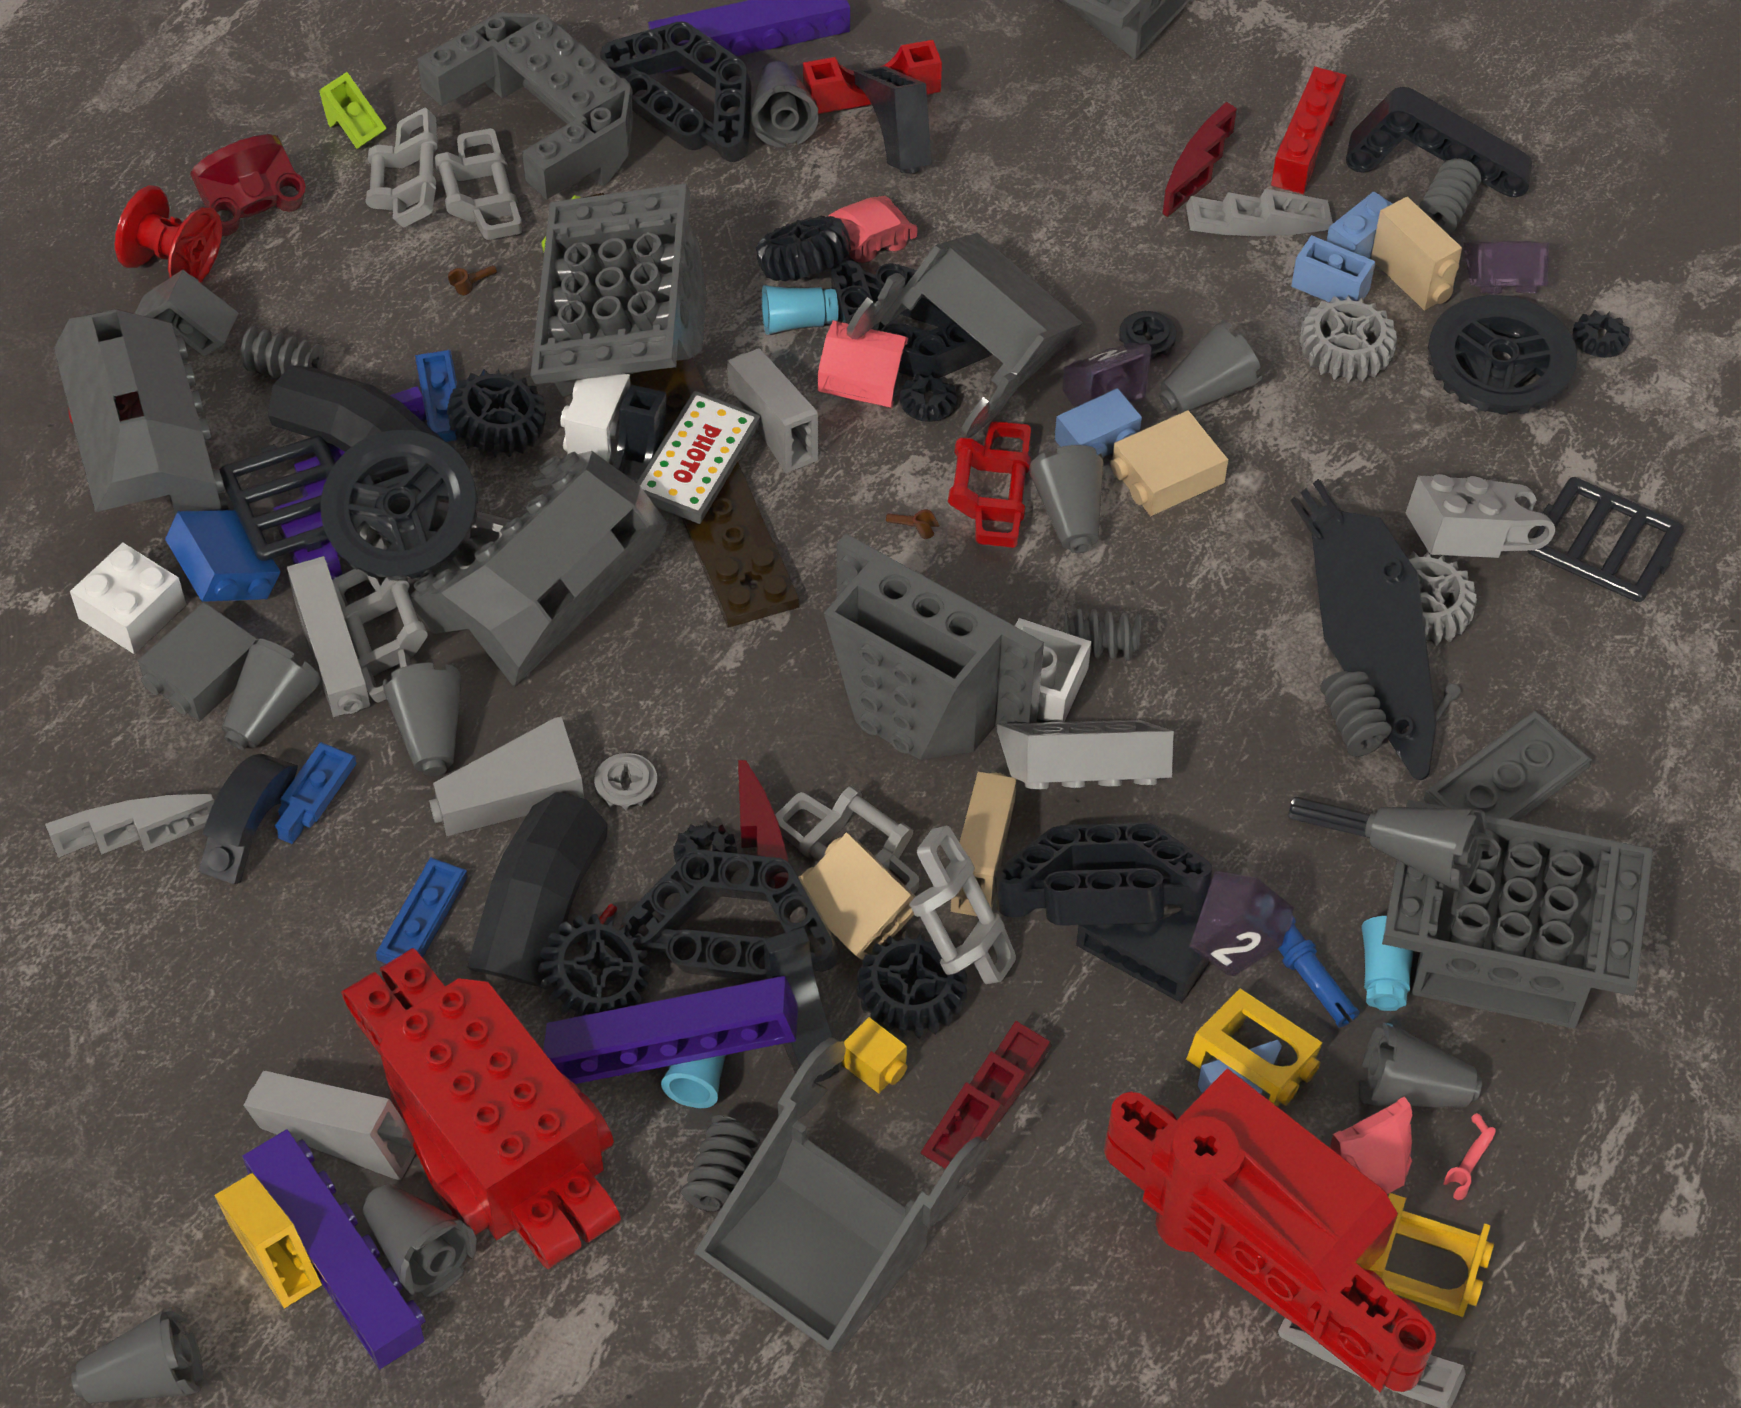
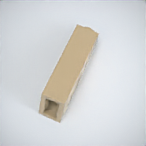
[950,772,1017,916]

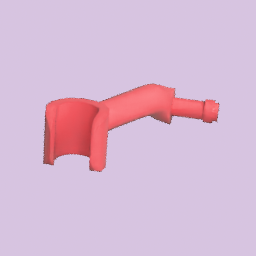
[1443,1113,1496,1200]

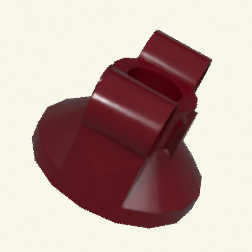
[190,134,306,236]

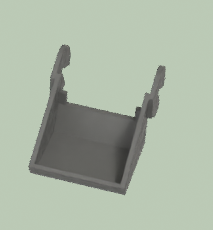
[847,233,1083,438]
[694,1037,990,1353]

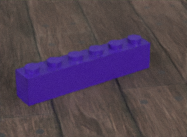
[648,0,850,73]
[543,976,798,1084]
[242,1129,426,1370]

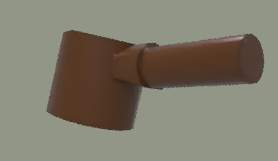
[448,265,497,296]
[886,509,940,539]

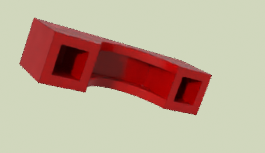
[803,40,942,114]
[1271,66,1347,195]

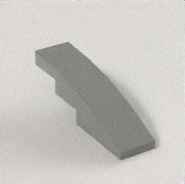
[1186,189,1333,236]
[45,794,214,857]
[1278,1318,1466,1408]

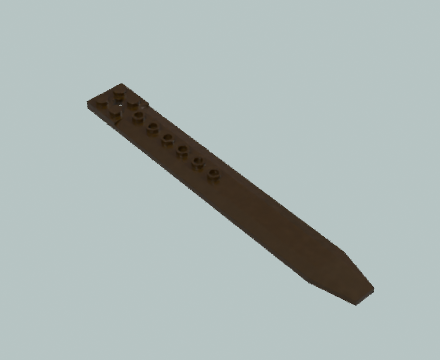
[583,193,799,628]

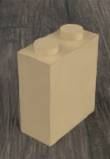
[1371,196,1462,311]
[1110,410,1228,516]
[800,832,916,960]

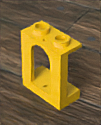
[1186,988,1322,1106]
[1369,1193,1494,1317]

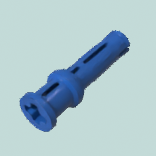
[1262,914,1360,1028]

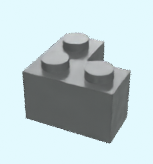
[135,270,239,356]

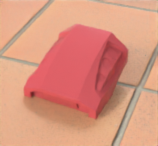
[828,196,917,263]
[818,320,908,408]
[1330,1096,1413,1194]

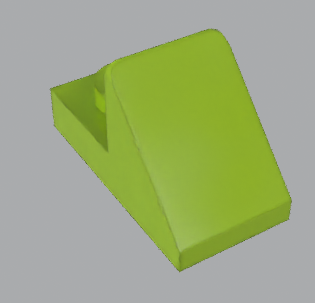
[319,72,387,149]

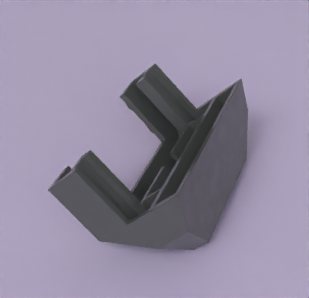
[54,309,229,516]
[410,451,668,688]

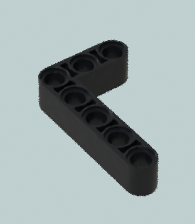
[1346,87,1532,197]

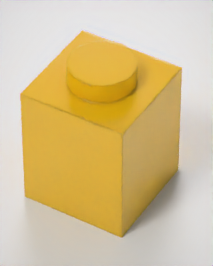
[841,1017,907,1094]

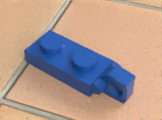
[275,742,357,844]

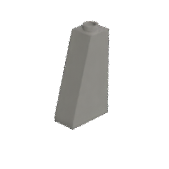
[727,348,818,473]
[287,556,370,717]
[429,716,584,836]
[243,1070,416,1180]

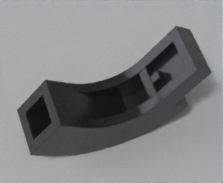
[613,384,666,483]
[198,754,298,884]

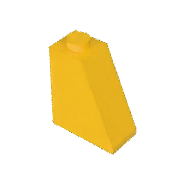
[215,1173,322,1308]

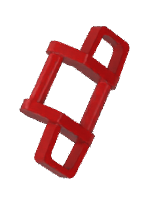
[948,421,1031,547]

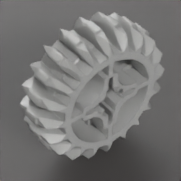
[1299,295,1397,383]
[1408,551,1477,646]

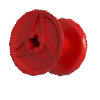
[115,185,222,283]

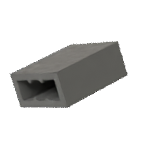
[138,602,258,722]

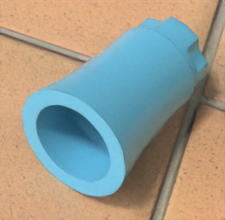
[762,285,838,335]
[1361,916,1414,1011]
[661,1055,726,1108]

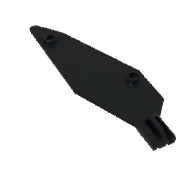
[1290,479,1437,780]

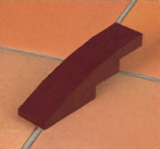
[1162,102,1237,217]
[738,760,789,889]
[920,1021,1052,1169]

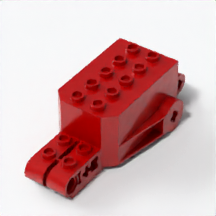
[341,948,621,1269]
[1104,1068,1436,1392]

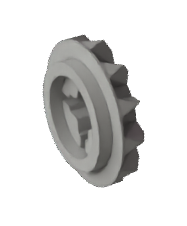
[594,753,658,811]

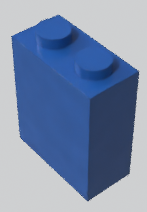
[165,510,281,602]

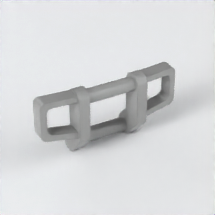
[366,108,438,227]
[434,128,522,240]
[332,569,428,703]
[775,786,919,894]
[909,826,1016,984]

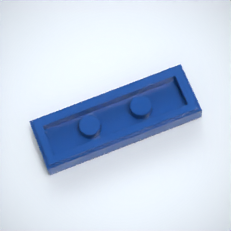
[415,350,457,442]
[376,857,468,964]

